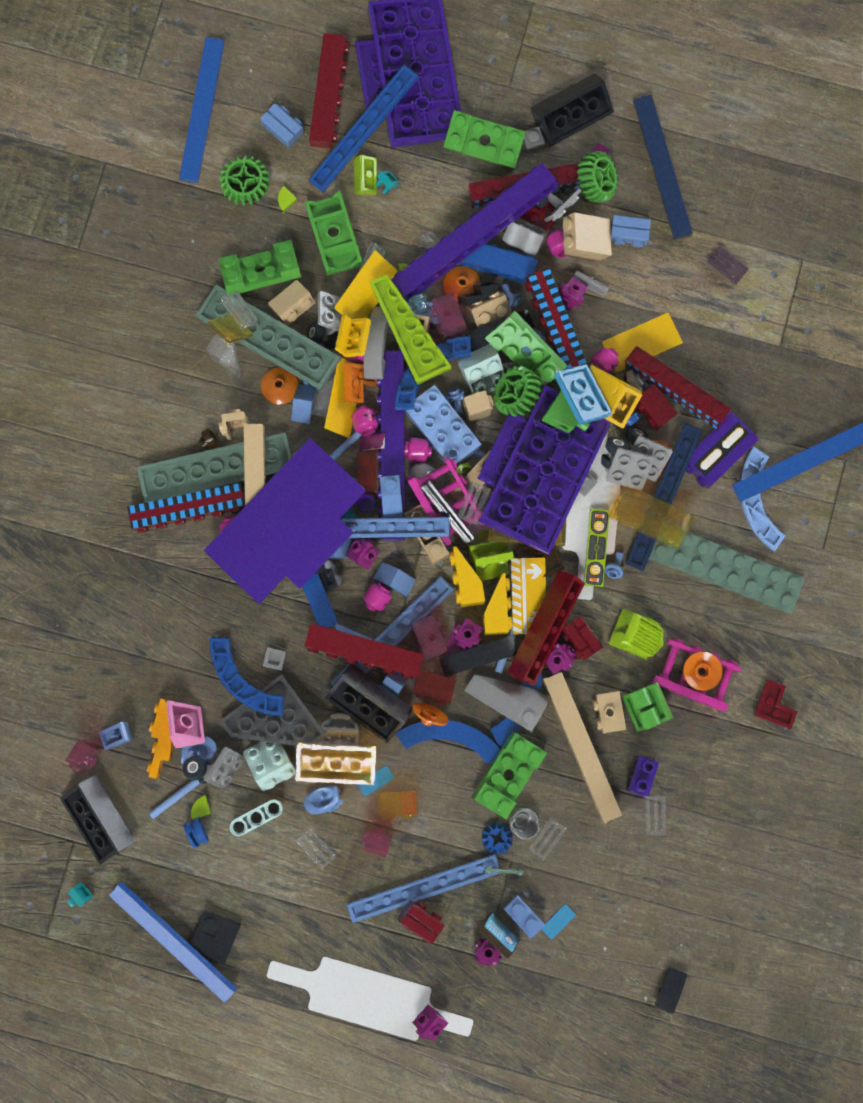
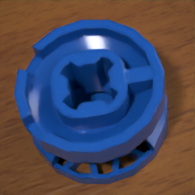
[183,817,209,849]

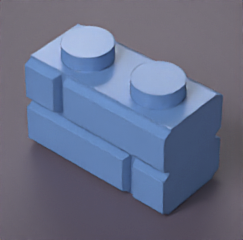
[260,103,304,148]
[611,215,651,247]
[503,894,545,939]

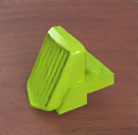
[466,530,514,581]
[608,609,663,660]

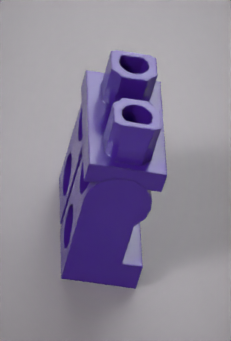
[626,755,659,797]

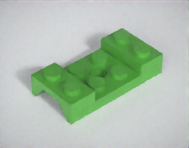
[443,110,526,169]
[305,191,363,276]
[218,240,301,296]
[485,310,567,390]
[471,731,547,819]

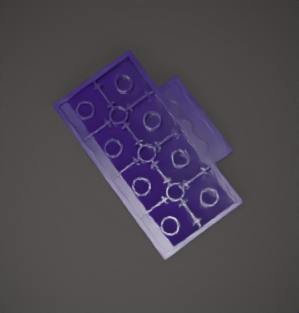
[355,0,461,148]
[477,385,612,555]
[203,438,366,604]

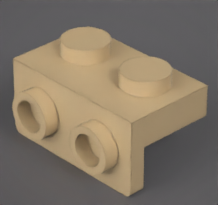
[467,290,512,329]
[219,409,249,440]

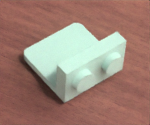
[243,742,297,792]

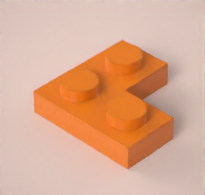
[344,363,377,404]

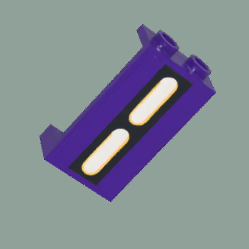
[686,412,759,489]

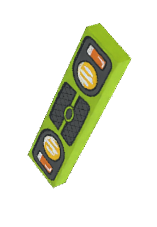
[584,509,610,587]

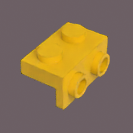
[335,315,371,358]

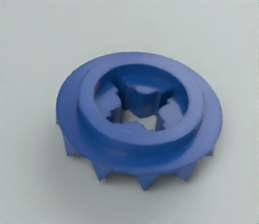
[482,822,513,854]

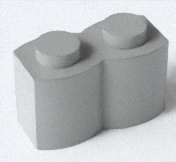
[502,218,547,256]

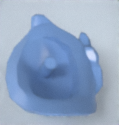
[180,736,217,764]
[304,784,344,814]

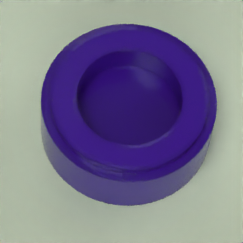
[357,494,376,513]

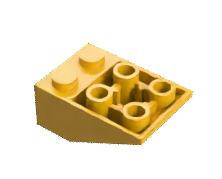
[589,364,642,428]
[449,547,485,608]
[483,573,512,636]

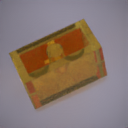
[377,791,418,820]

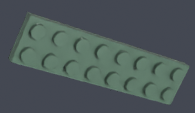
[195,285,341,391]
[137,432,292,503]
[649,523,805,614]

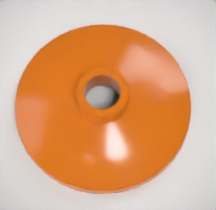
[443,266,481,302]
[261,367,298,405]
[683,652,722,691]
[412,703,449,726]

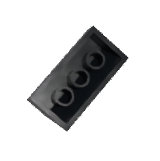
[530,73,614,147]
[325,663,413,743]
[60,775,136,865]

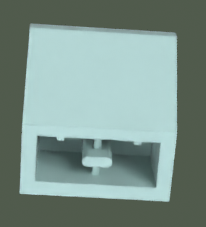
[457,344,504,394]

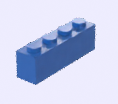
[459,243,538,284]

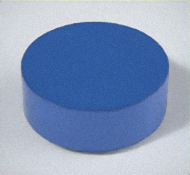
[625,410,642,427]

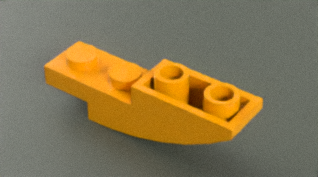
[147,699,174,779]

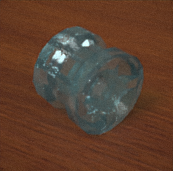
[408,294,430,315]

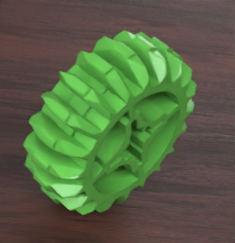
[577,151,618,203]
[219,154,270,206]
[492,366,541,416]

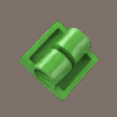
[622,682,673,732]

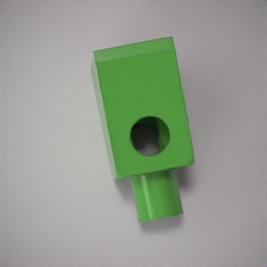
[541,390,591,433]

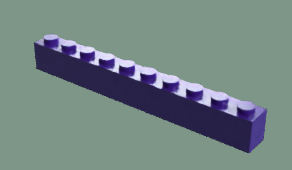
[391,163,559,302]
[377,351,405,542]

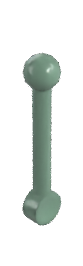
[485,866,524,876]

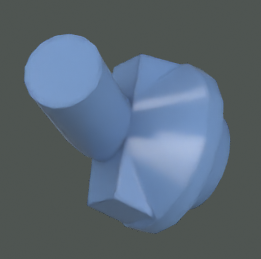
[502,284,522,310]
[446,387,465,415]
[605,552,624,579]

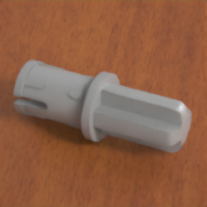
[574,270,609,297]

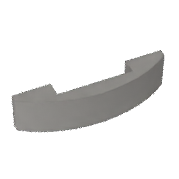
[364,307,389,379]

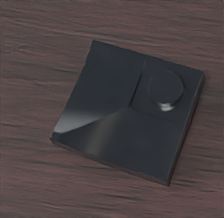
[190,910,241,965]

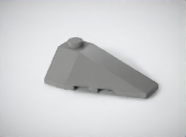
[464,674,550,732]

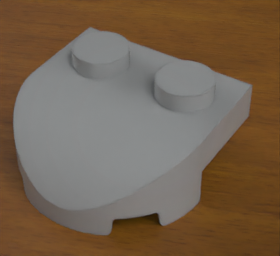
[319,713,359,756]

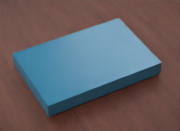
[554,364,612,425]

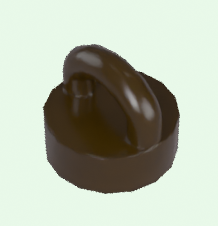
[198,428,218,448]

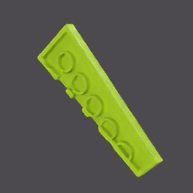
[370,274,452,385]

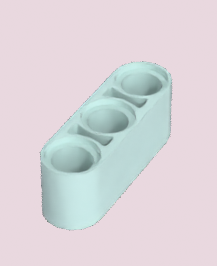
[230,799,284,836]

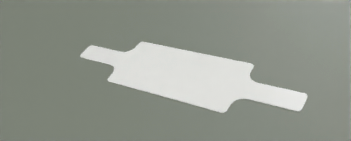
[563,432,620,600]
[267,957,473,1041]

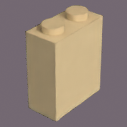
[563,212,612,261]

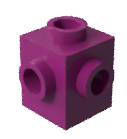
[558,276,588,312]
[346,538,380,570]
[453,618,483,650]
[546,643,577,675]
[474,938,502,967]
[412,1004,449,1041]

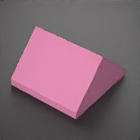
[166,700,205,749]

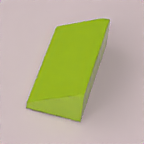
[354,155,377,195]

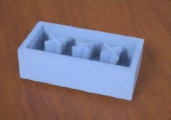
[404,385,481,466]

